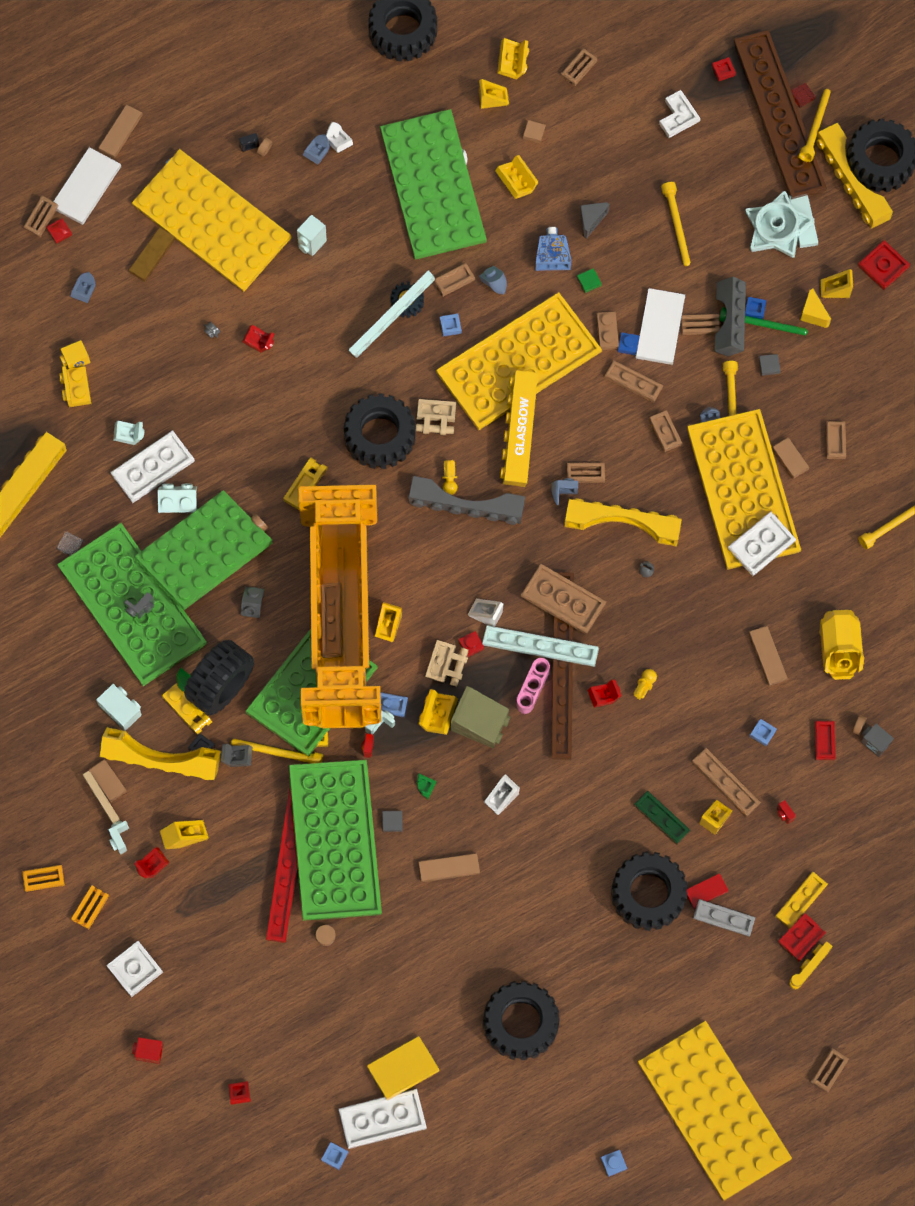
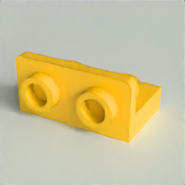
[59,366,91,407]

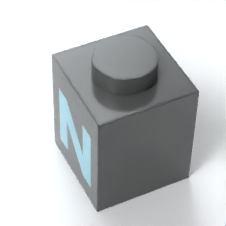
[861,724,894,757]

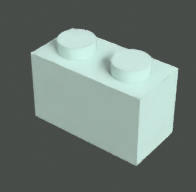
[297,215,327,256]
[96,684,141,731]

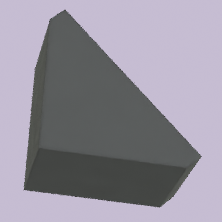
[580,202,610,239]

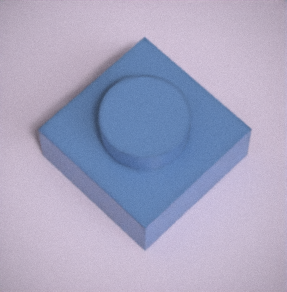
[440,314,462,336]
[750,719,777,746]
[321,1142,349,1170]
[601,1150,627,1177]

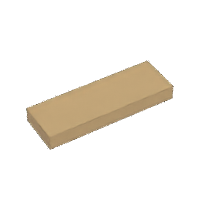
[83,771,120,824]

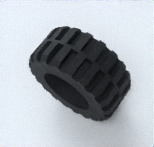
[368,0,437,62]
[846,119,915,192]
[344,393,416,469]
[184,640,254,715]
[611,852,688,931]
[483,980,560,1061]

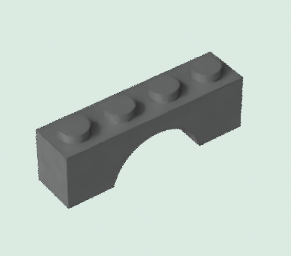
[715,277,746,357]

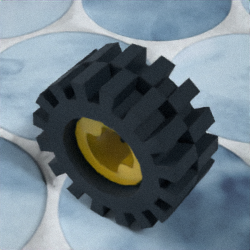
[390,281,424,318]

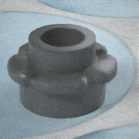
[204,321,221,338]

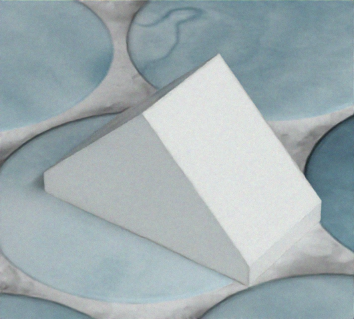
[468,599,503,627]
[484,774,520,815]

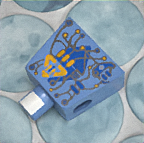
[535,227,571,271]

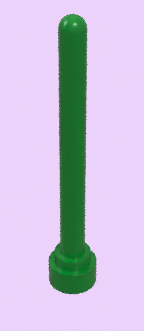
[719,307,808,335]

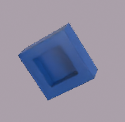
[745,297,766,319]
[618,332,640,355]

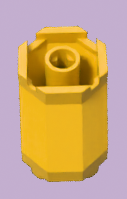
[819,610,864,680]

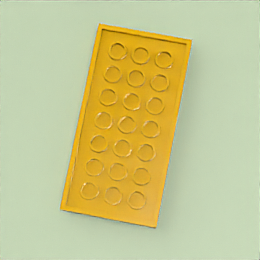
[132,149,292,292]
[436,292,602,431]
[687,409,801,570]
[638,1021,792,1201]

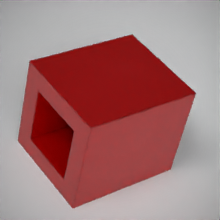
[132,1037,164,1064]

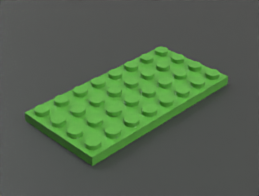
[380,109,487,260]
[57,523,207,686]
[289,760,382,921]

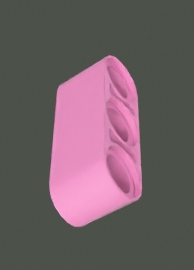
[516,658,550,714]

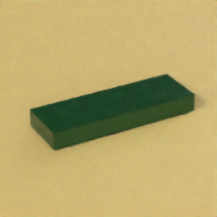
[634,790,690,845]

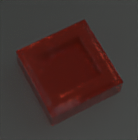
[791,83,816,108]

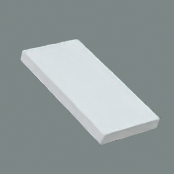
[51,148,121,225]
[636,288,685,365]
[111,430,195,503]
[339,1089,427,1149]

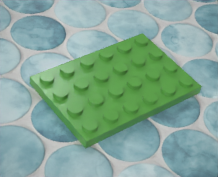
[135,490,273,610]
[246,629,378,756]

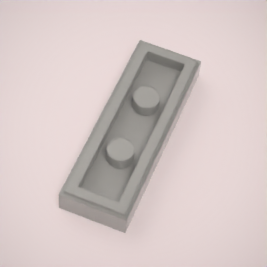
[693,899,756,937]

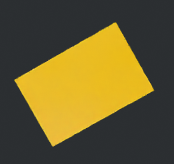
[367,1036,439,1101]

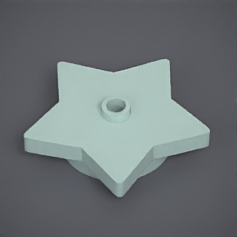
[746,191,815,258]

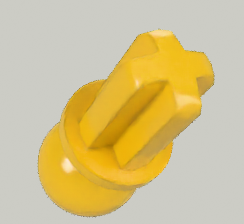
[442,460,458,495]
[634,669,657,700]

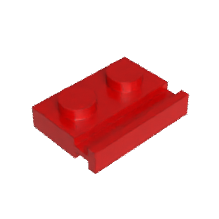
[778,913,827,962]

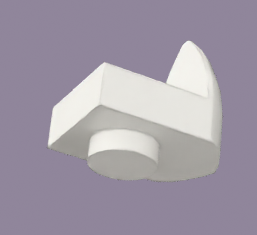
[326,122,353,153]

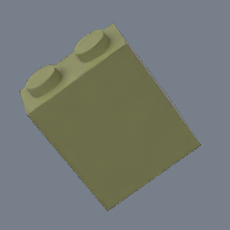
[451,686,511,749]

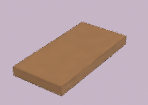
[521,564,606,635]

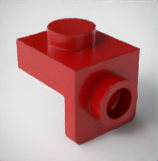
[242,325,275,353]
[587,679,621,708]
[134,847,170,878]

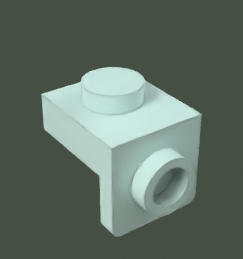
[113,421,144,445]
[365,710,395,734]
[108,821,129,854]

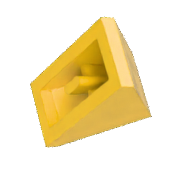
[479,79,509,109]
[820,269,853,298]
[801,289,831,328]
[375,602,402,642]
[699,800,732,835]

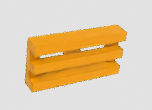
[22,865,65,892]
[71,886,109,930]

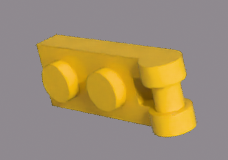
[283,458,328,510]
[162,683,212,735]
[789,941,833,990]

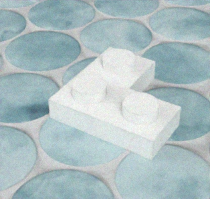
[659,90,700,138]

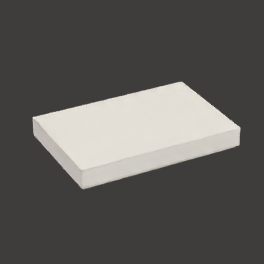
[728,512,796,576]

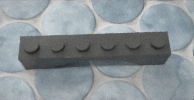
[409,476,525,525]

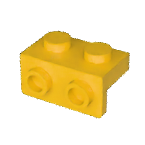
[497,38,529,80]
[495,155,538,199]
[419,689,458,735]

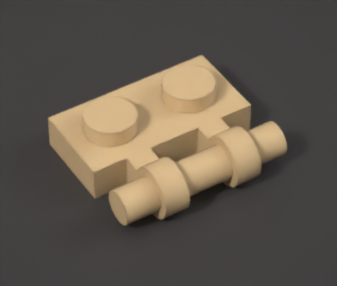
[416,399,456,435]
[425,640,469,687]

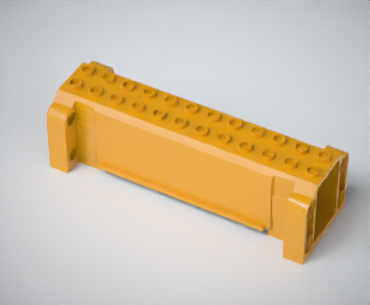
[299,485,381,728]

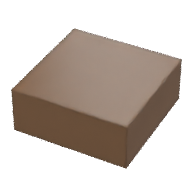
[523,120,546,144]

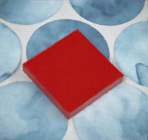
[858,240,911,290]

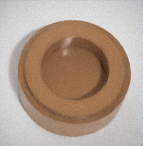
[257,138,273,156]
[251,514,268,531]
[853,715,867,736]
[316,925,336,946]

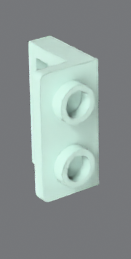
[158,483,197,513]

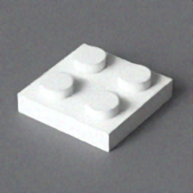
[107,941,163,997]

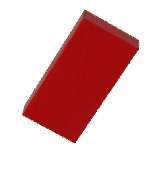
[814,721,836,760]
[687,873,729,909]

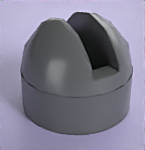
[639,561,654,577]

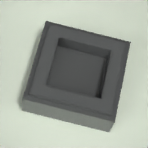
[759,354,781,376]
[383,811,403,832]

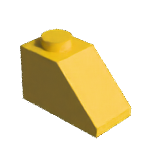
[160,820,209,849]

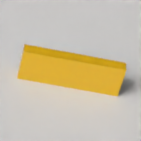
[775,872,828,929]

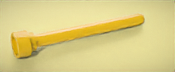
[799,89,831,162]
[661,182,690,266]
[723,361,738,416]
[858,505,915,550]
[231,739,323,764]

